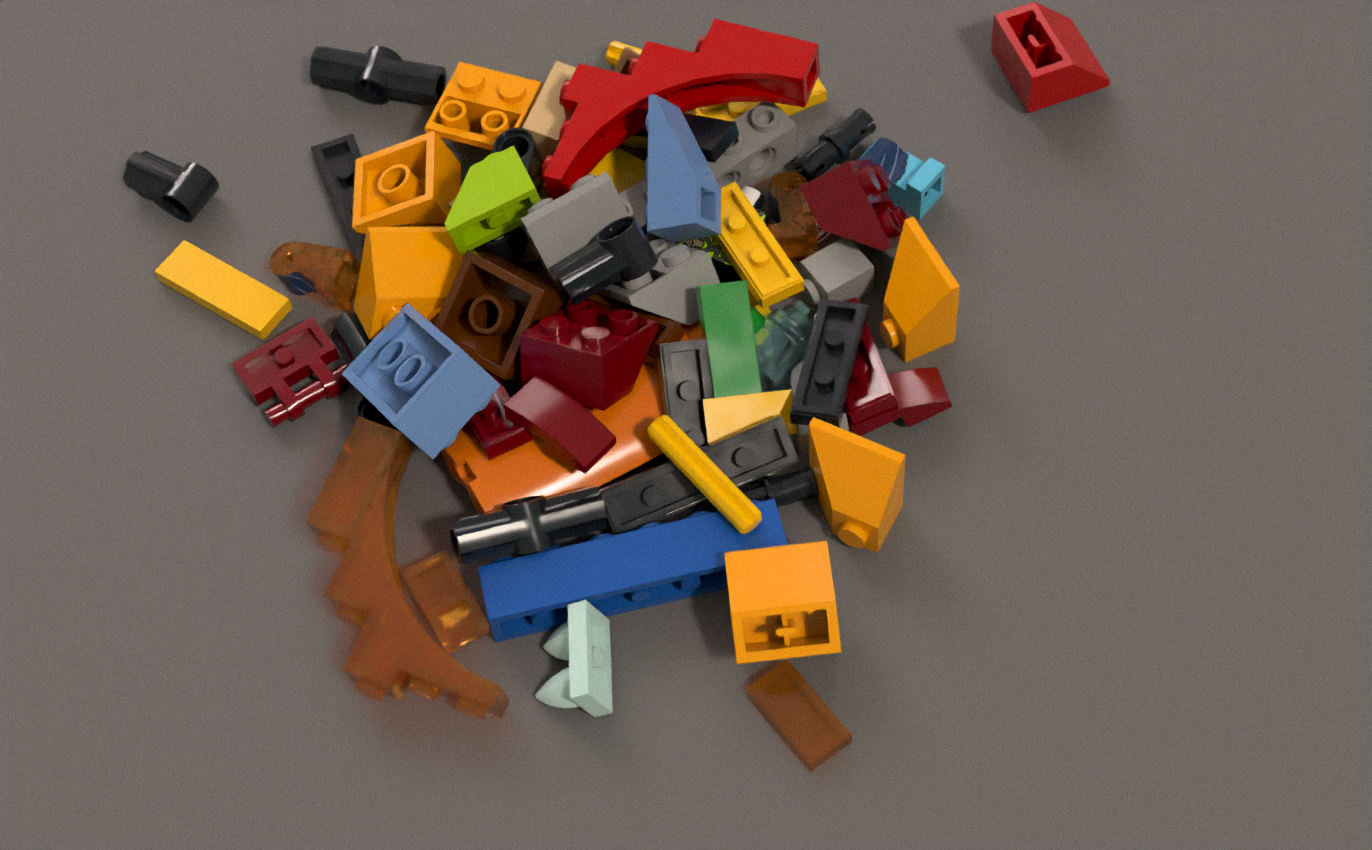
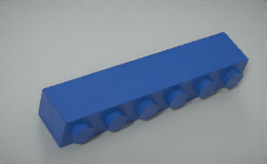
[478,499,788,643]

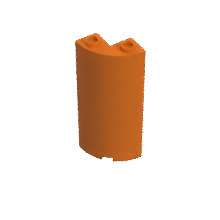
[440,318,702,513]

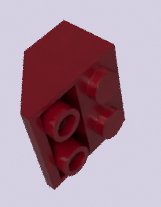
[799,159,908,251]
[520,300,657,411]

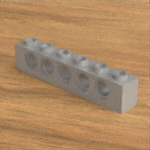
[619,102,798,239]

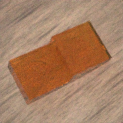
[401,549,492,656]

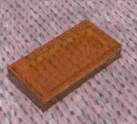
[746,660,852,772]

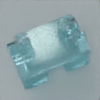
[754,300,814,391]

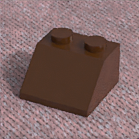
[434,250,570,380]

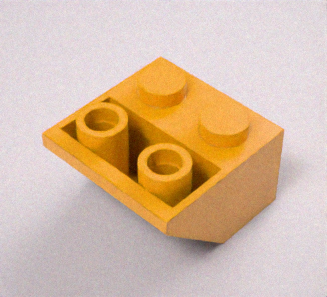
[425,62,543,150]
[724,540,842,664]

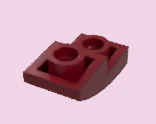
[845,367,953,436]
[504,375,616,474]

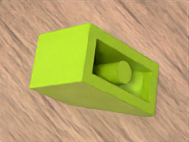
[444,145,541,255]

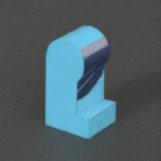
[858,138,945,220]

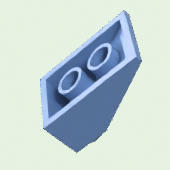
[342,303,501,459]

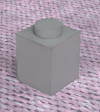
[800,238,874,309]

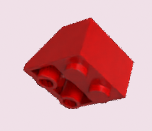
[991,2,1110,113]

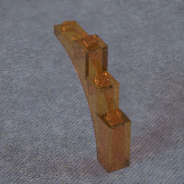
[306,416,510,720]

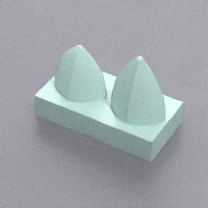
[535,600,613,718]

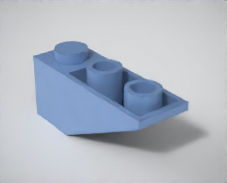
[645,94,721,242]

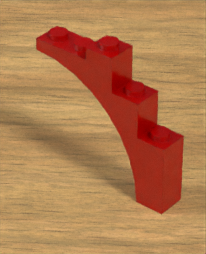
[541,19,820,200]

